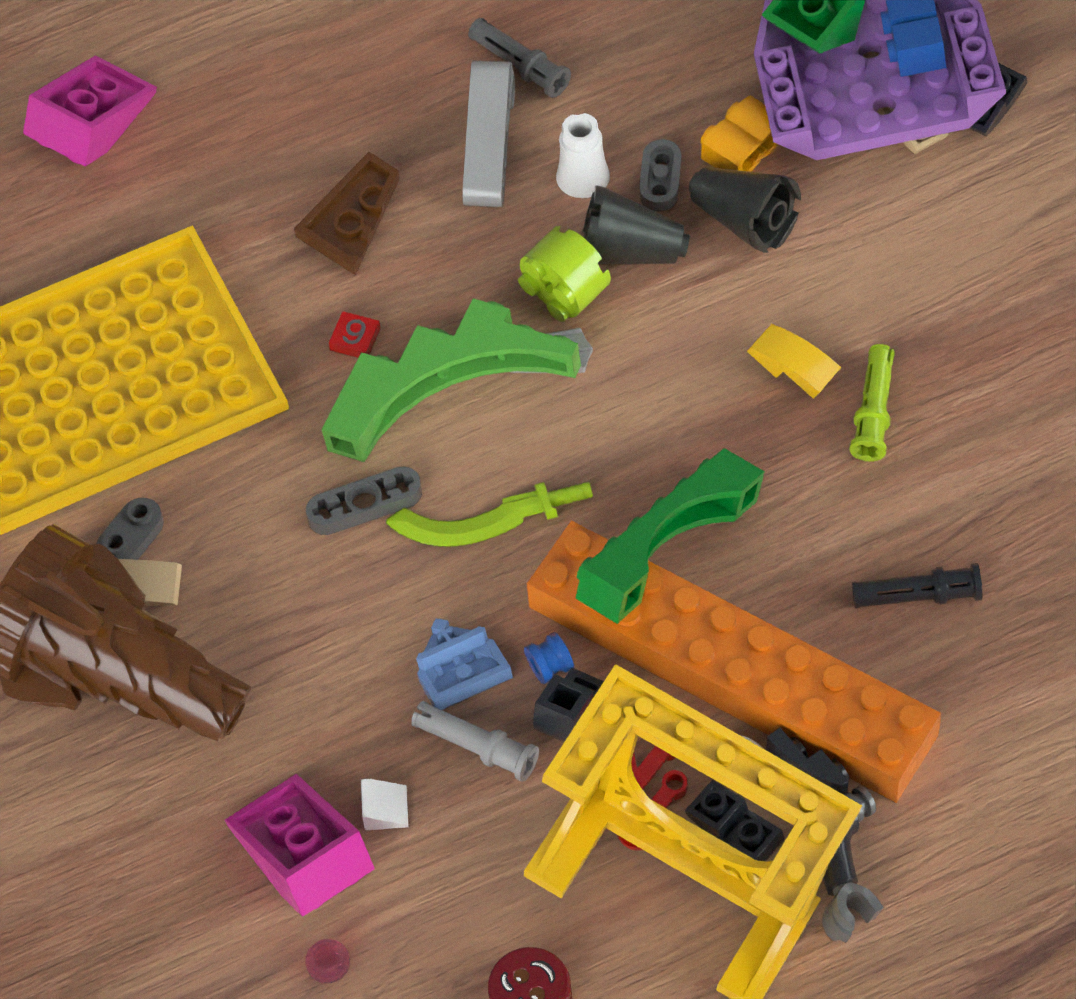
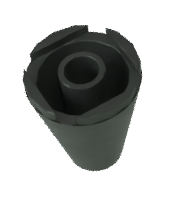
[689,167,801,253]
[583,185,690,264]

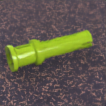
[849,344,895,462]

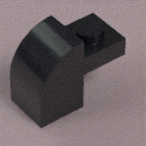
[533,668,604,742]

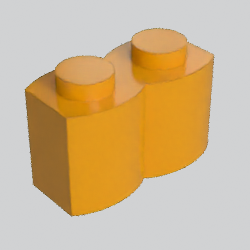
[700,95,779,172]

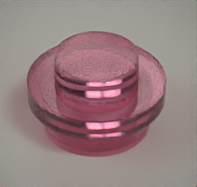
[305,939,350,983]

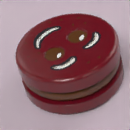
[488,947,572,999]

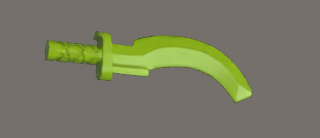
[386,482,593,547]

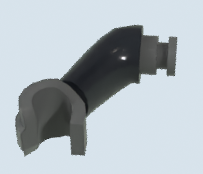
[822,786,884,943]

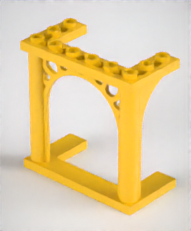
[523,664,862,999]

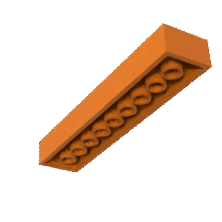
[527,520,941,803]

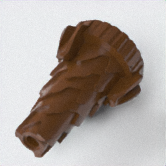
[0,524,252,741]

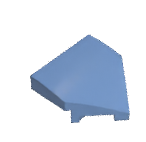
[416,618,513,710]

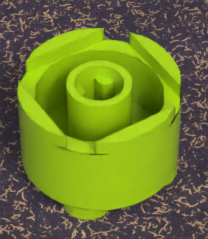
[518,226,611,322]

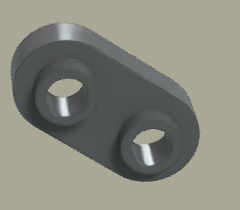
[639,139,682,212]
[96,498,164,560]

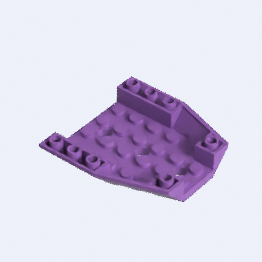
[754,0,1006,160]

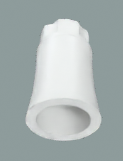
[556,113,610,198]

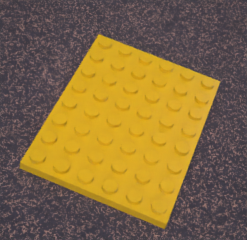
[0,225,289,535]

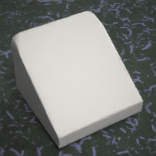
[361,779,409,830]

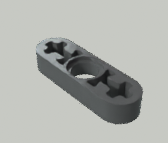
[306,467,422,535]

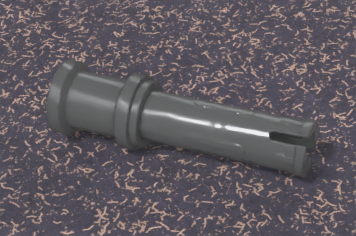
[468,18,571,98]

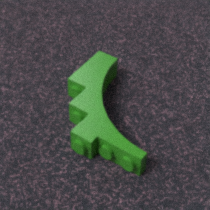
[321,298,581,462]

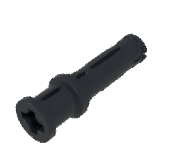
[852,563,983,609]

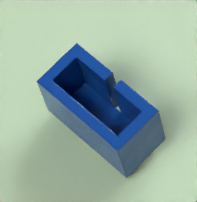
[880,0,947,77]

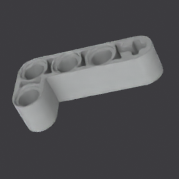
[463,60,515,207]

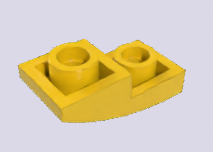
[747,324,841,399]

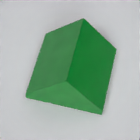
[762,0,865,54]

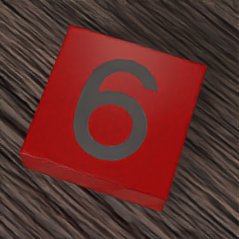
[329,311,381,358]

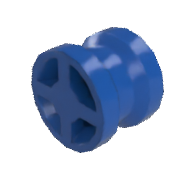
[524,631,574,685]

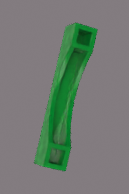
[575,448,765,624]

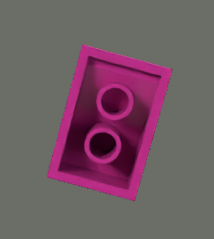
[23,55,157,167]
[225,774,375,917]

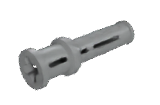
[411,701,539,782]

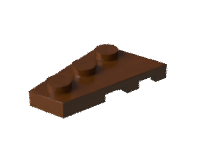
[294,152,400,275]

